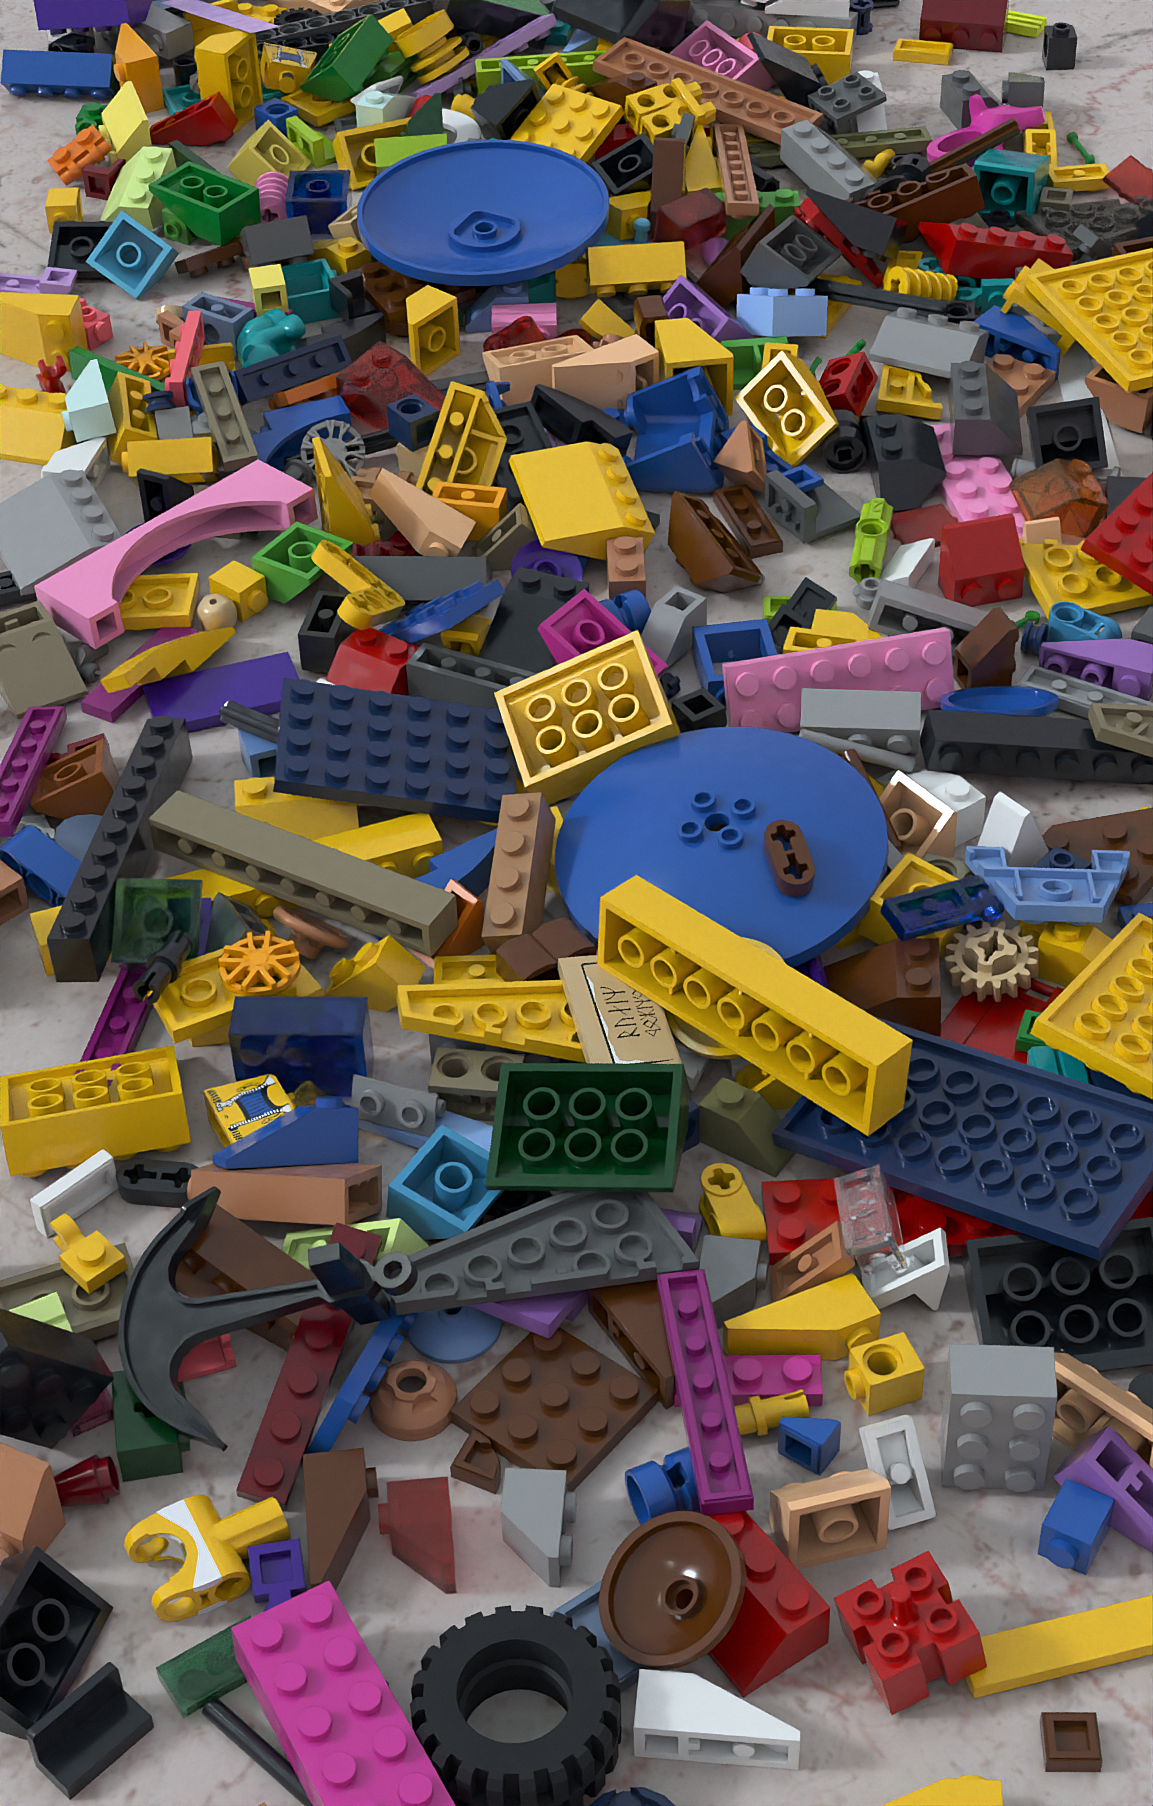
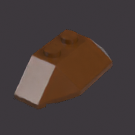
[667,490,766,593]

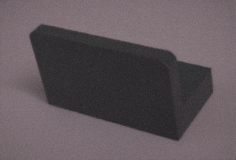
[26,1662,154,1800]

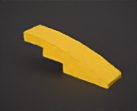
[1022,111,1058,168]
[100,626,236,693]

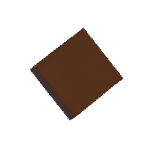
[1040,1712,1102,1772]

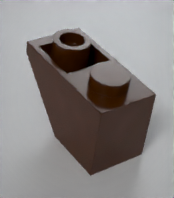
[953,607,1019,689]

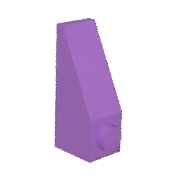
[1052,1425,1153,1553]

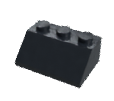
[0,1546,114,1741]

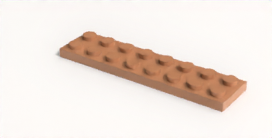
[593,37,823,147]

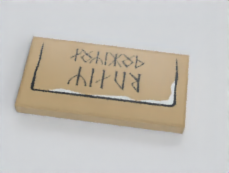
[557,955,682,1064]

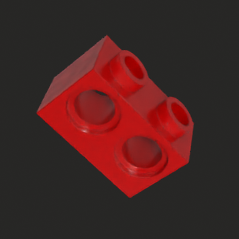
[819,351,878,418]

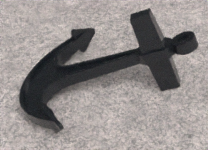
[118,1186,418,1451]

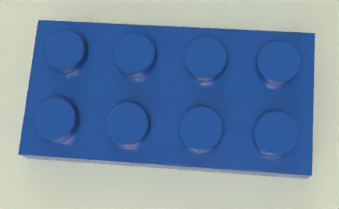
[379,579,505,643]

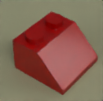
[938,513,1025,607]
[326,628,419,696]

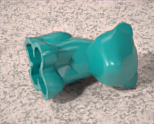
[236,308,306,368]

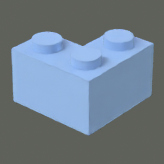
[736,287,828,337]

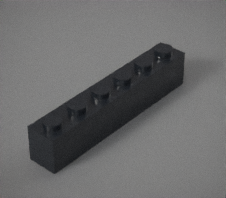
[920,710,1153,785]

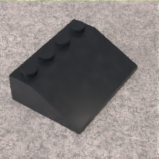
[961,1217,1153,1372]

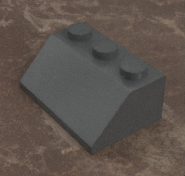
[739,214,843,289]
[948,361,1023,455]

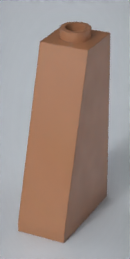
[187,1163,382,1225]

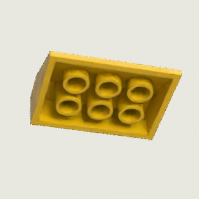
[509,441,655,561]
[494,630,681,805]
[0,1045,191,1177]

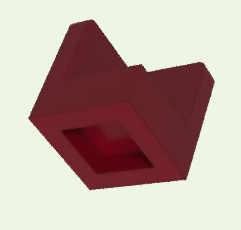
[82,158,126,201]

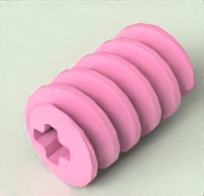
[254,172,293,224]

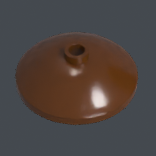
[599,1511,746,1670]

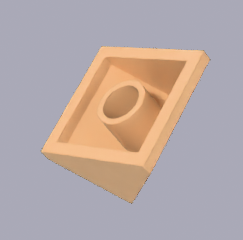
[879,770,958,860]

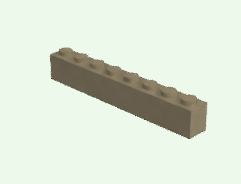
[148,790,458,957]

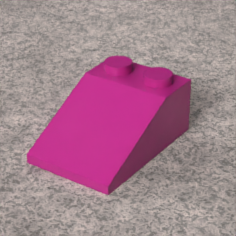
[537,589,668,678]

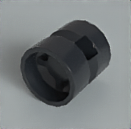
[820,410,867,474]

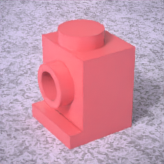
[80,298,113,351]

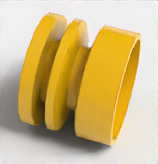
[394,9,470,84]

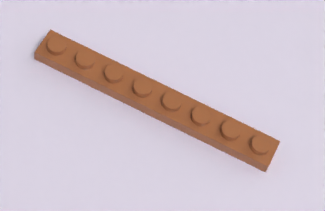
[713,124,759,220]

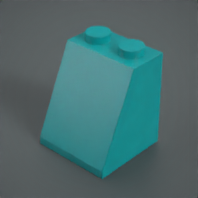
[974,148,1050,224]

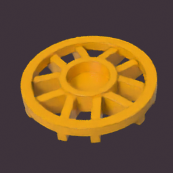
[115,342,170,380]
[218,931,301,997]

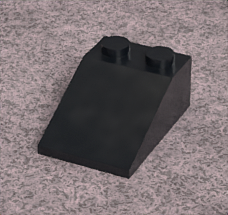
[747,32,829,108]
[806,188,909,263]
[479,567,589,673]

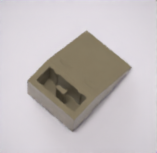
[0,600,88,719]

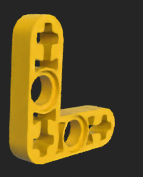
[311,540,405,630]

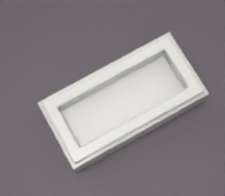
[30,1149,118,1238]

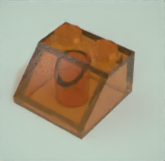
[1009,458,1110,538]

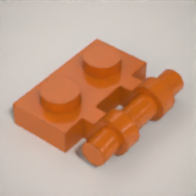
[47,124,113,186]
[268,371,348,411]

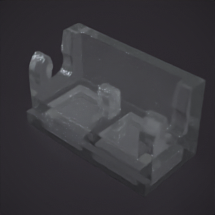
[834,1165,908,1275]

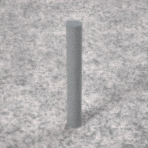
[798,729,915,773]

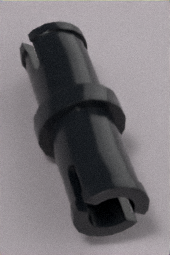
[133,930,195,1004]

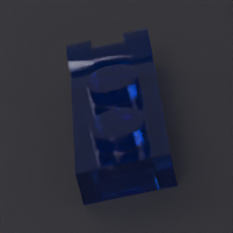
[880,875,1005,941]

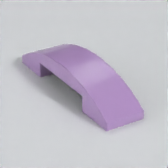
[0,267,78,294]

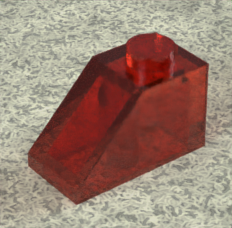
[378,1476,457,1594]

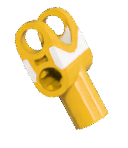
[124,1495,291,1622]

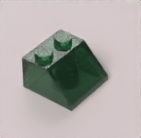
[111,878,203,971]

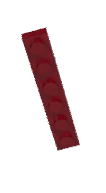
[236,1222,382,1511]

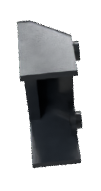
[551,0,691,47]

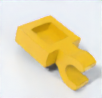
[49,1213,127,1294]

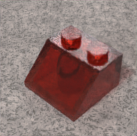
[653,187,729,250]

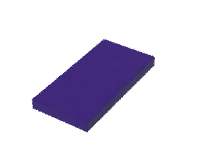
[142,652,299,733]

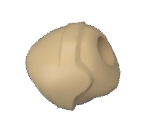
[197,594,237,631]

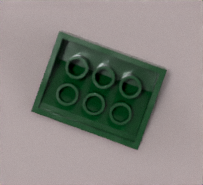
[485,1063,690,1192]

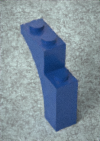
[233,395,353,473]

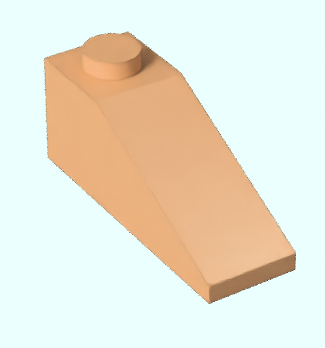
[369,468,476,557]

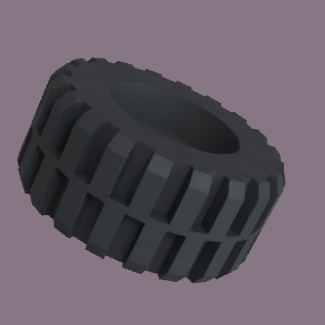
[410,1605,622,1806]

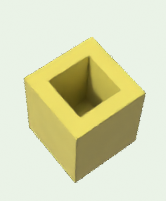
[248,264,289,317]

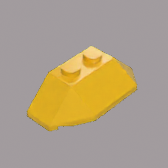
[416,381,507,496]

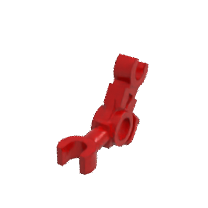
[36,355,67,394]

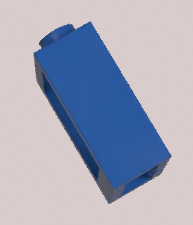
[692,619,778,710]

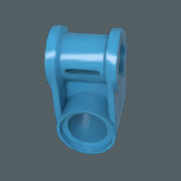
[1047,601,1122,642]

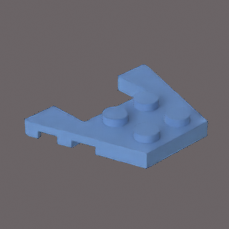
[965,846,1130,926]

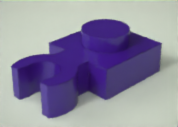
[248,1538,306,1612]

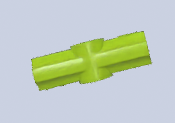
[849,497,893,585]

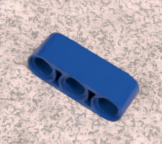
[0,825,82,908]

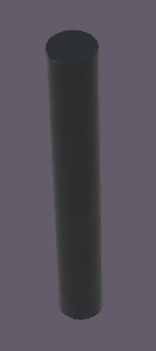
[202,1697,313,1806]

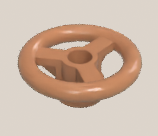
[273,906,351,960]

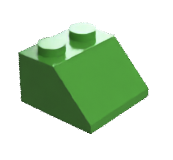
[251,521,354,604]

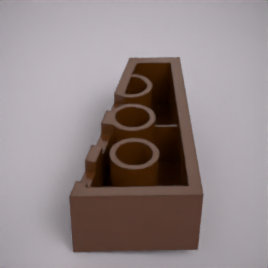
[845,163,985,244]
[175,1204,355,1352]

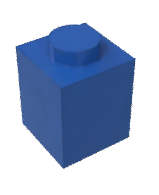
[1038,1478,1115,1575]

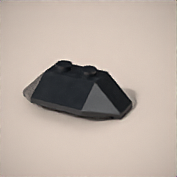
[860,414,946,516]

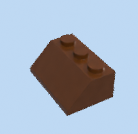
[696,204,775,309]

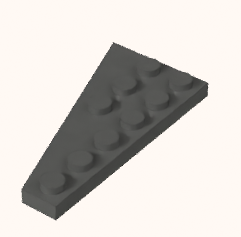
[382,1191,700,1315]

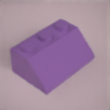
[662,275,753,344]

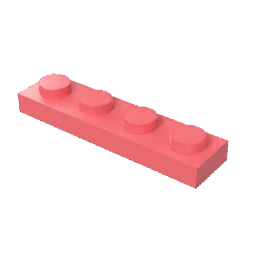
[165,310,205,408]

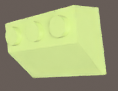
[99,146,177,231]

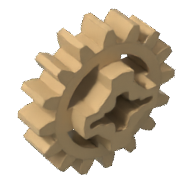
[945,920,1039,1002]

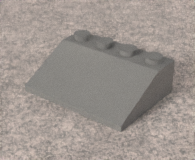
[0,470,122,595]

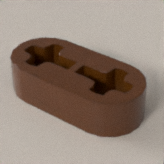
[763,820,815,897]

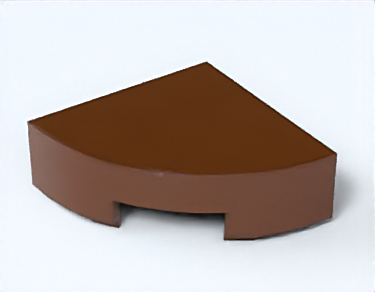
[450,1429,501,1494]

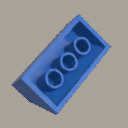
[0,49,120,100]

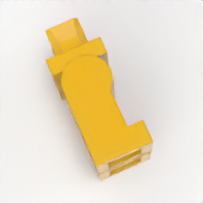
[624,78,716,145]

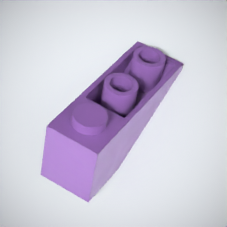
[1039,638,1153,701]

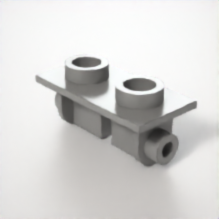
[351,1074,446,1137]

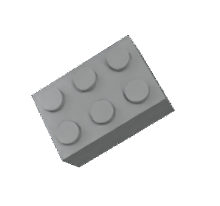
[940,1344,1057,1492]

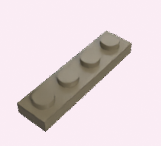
[191,361,258,472]

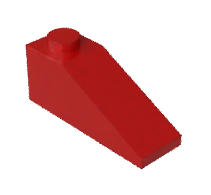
[149,92,239,146]

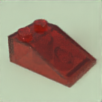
[336,340,445,431]

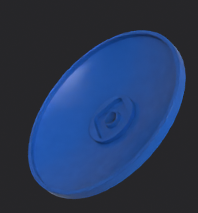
[357,140,610,286]
[555,727,889,968]

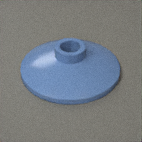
[407,1306,502,1364]

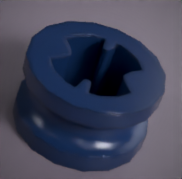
[143,391,176,415]
[1020,620,1049,657]

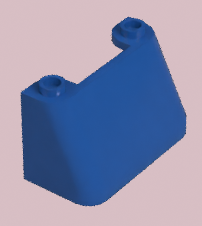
[622,366,729,493]

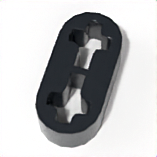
[116,1159,198,1208]

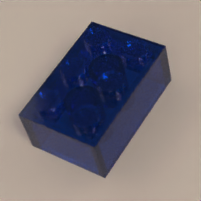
[228,996,374,1097]

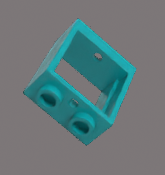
[281,258,341,324]

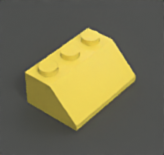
[98,81,152,165]

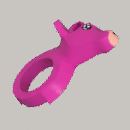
[926,94,1047,167]

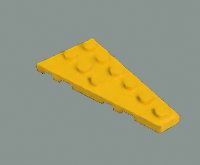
[1019,538,1153,620]
[396,980,670,1063]

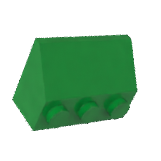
[300,14,394,102]

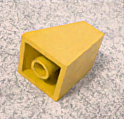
[655,318,734,415]

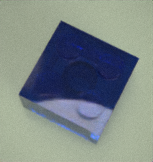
[286,170,352,235]

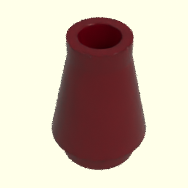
[53,1454,120,1507]

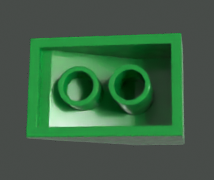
[148,161,261,246]

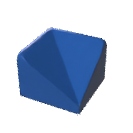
[778,1417,841,1475]

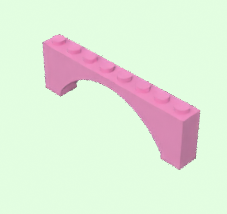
[34,460,318,649]

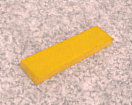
[965,1595,1153,1699]

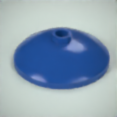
[940,686,1059,717]

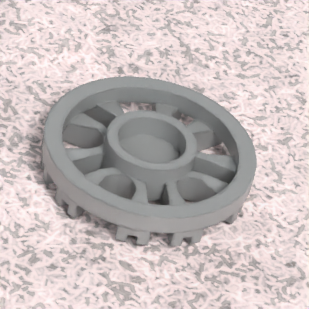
[301,420,365,480]

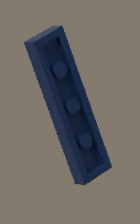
[233,334,353,406]

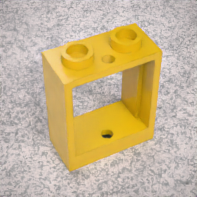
[121,437,220,487]

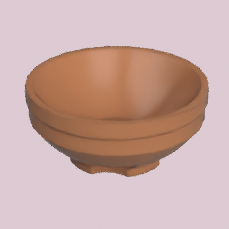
[369,1359,458,1442]

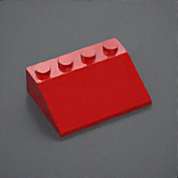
[918,221,1074,279]

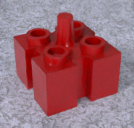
[834,1551,987,1715]

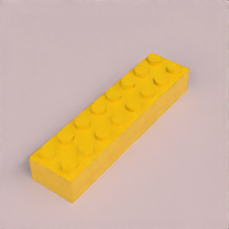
[597,875,913,1136]

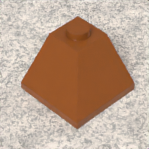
[31,739,120,820]

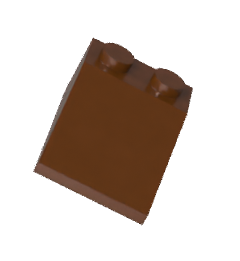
[824,938,941,1036]

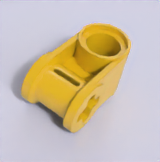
[698,1163,767,1244]

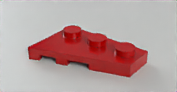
[800,197,884,288]

